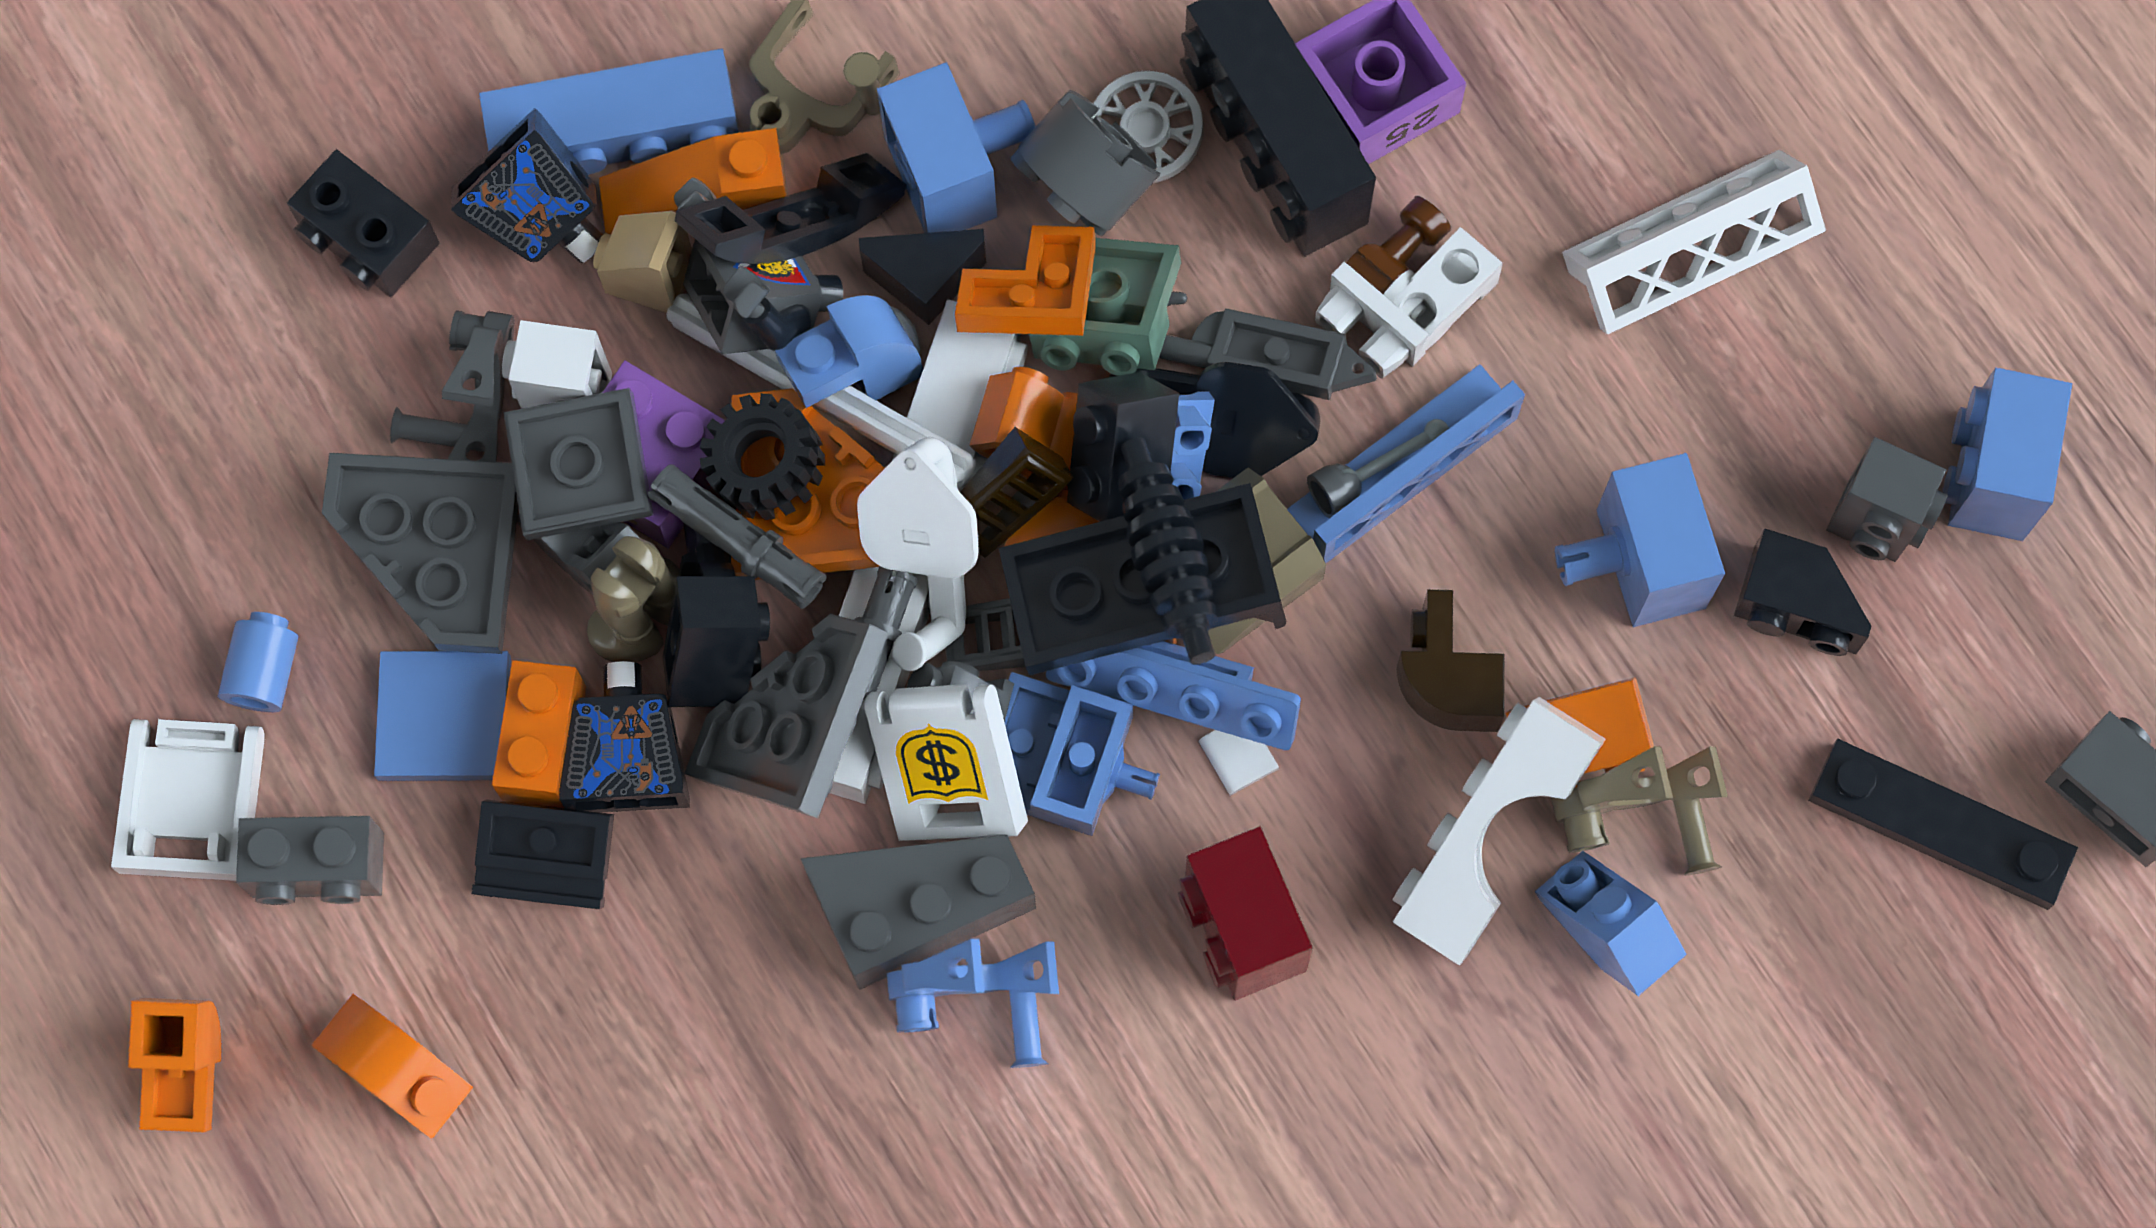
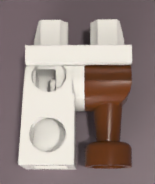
[1315,196,1503,378]

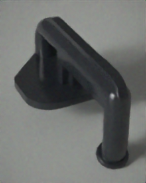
[1109,362,1321,478]

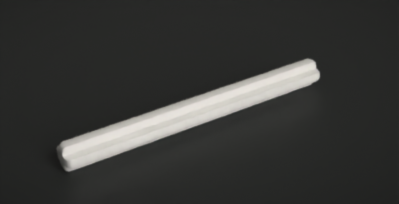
[666,294,977,488]

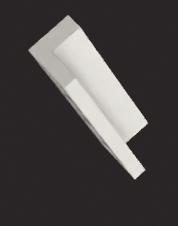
[1562,150,1826,335]

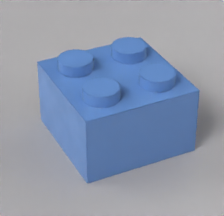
[1943,367,2072,541]

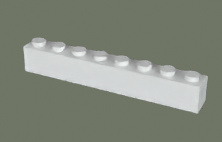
[830,299,1028,804]

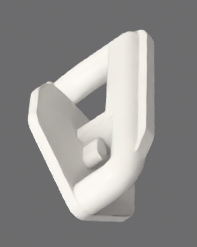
[857,437,979,671]

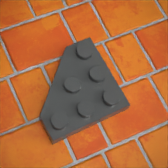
[322,453,519,654]
[684,614,888,818]

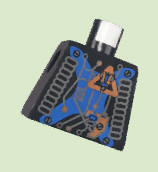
[451,108,603,263]
[559,661,690,812]

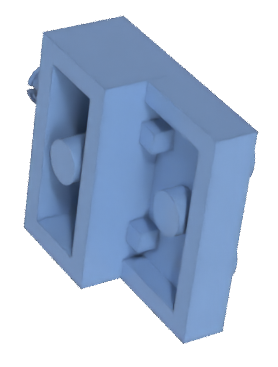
[1004,672,1160,836]

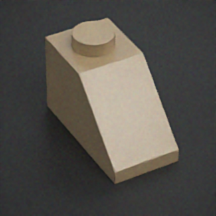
[593,211,692,313]

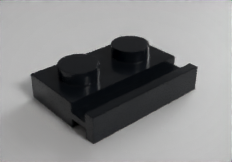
[471,799,614,910]

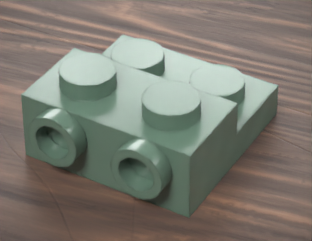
[1029,238,1182,376]

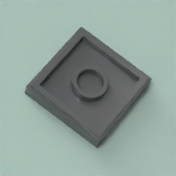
[504,388,654,540]

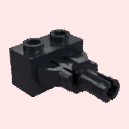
[663,522,770,707]

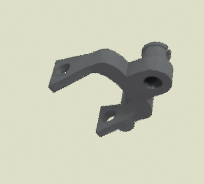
[390,310,515,462]

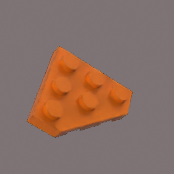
[731,388,885,580]

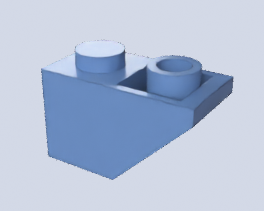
[1535,851,1687,996]

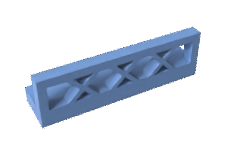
[1287,364,1525,563]

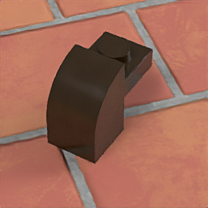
[1396,589,1505,732]

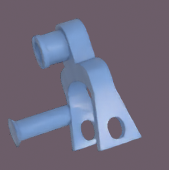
[887,939,1059,1068]

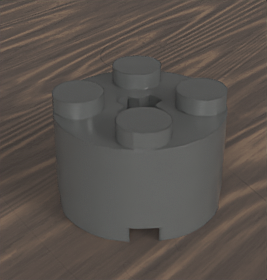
[1010,90,1160,236]

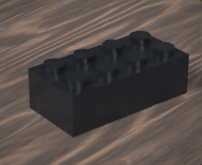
[1180,0,1376,257]

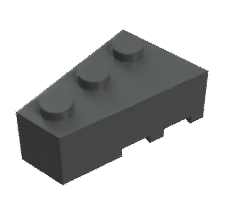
[800,835,1036,990]

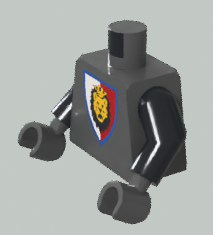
[674,178,843,354]

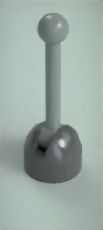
[1307,419,1449,518]

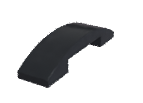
[675,153,907,264]

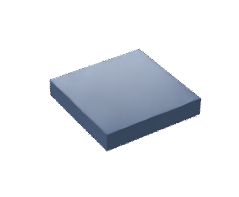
[374,651,511,781]

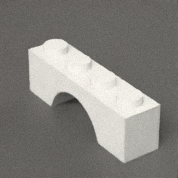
[1392,697,1606,965]

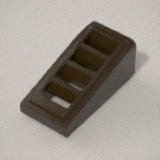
[960,427,1073,558]

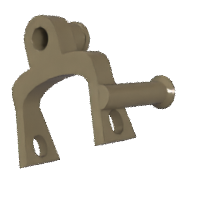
[749,0,900,154]
[1551,746,1728,876]

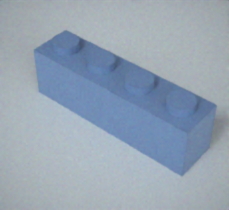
[479,48,740,174]

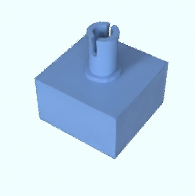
[877,62,1036,233]
[1555,453,1725,627]

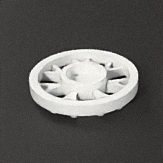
[1092,71,1203,183]

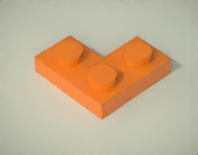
[955,225,1096,336]

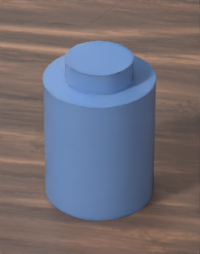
[218,612,299,712]

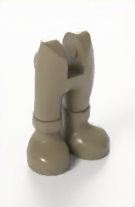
[587,536,679,663]

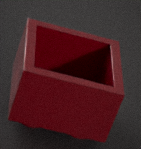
[1178,826,1313,1001]

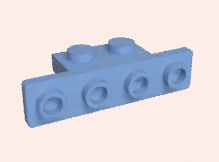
[1046,641,1301,750]

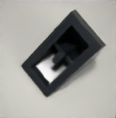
[859,229,986,325]

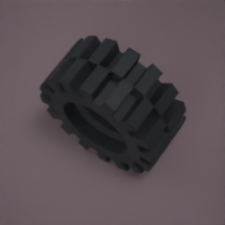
[700,393,825,520]

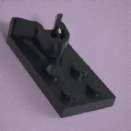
[999,483,1287,675]

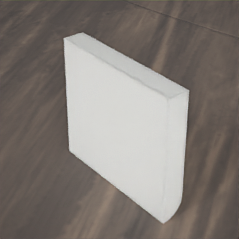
[1198,730,1279,796]

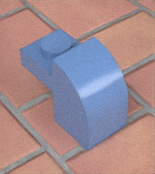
[775,295,923,408]

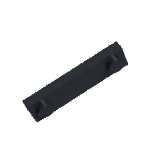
[1808,738,2078,910]

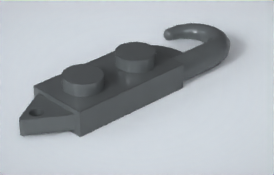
[1159,291,1377,400]

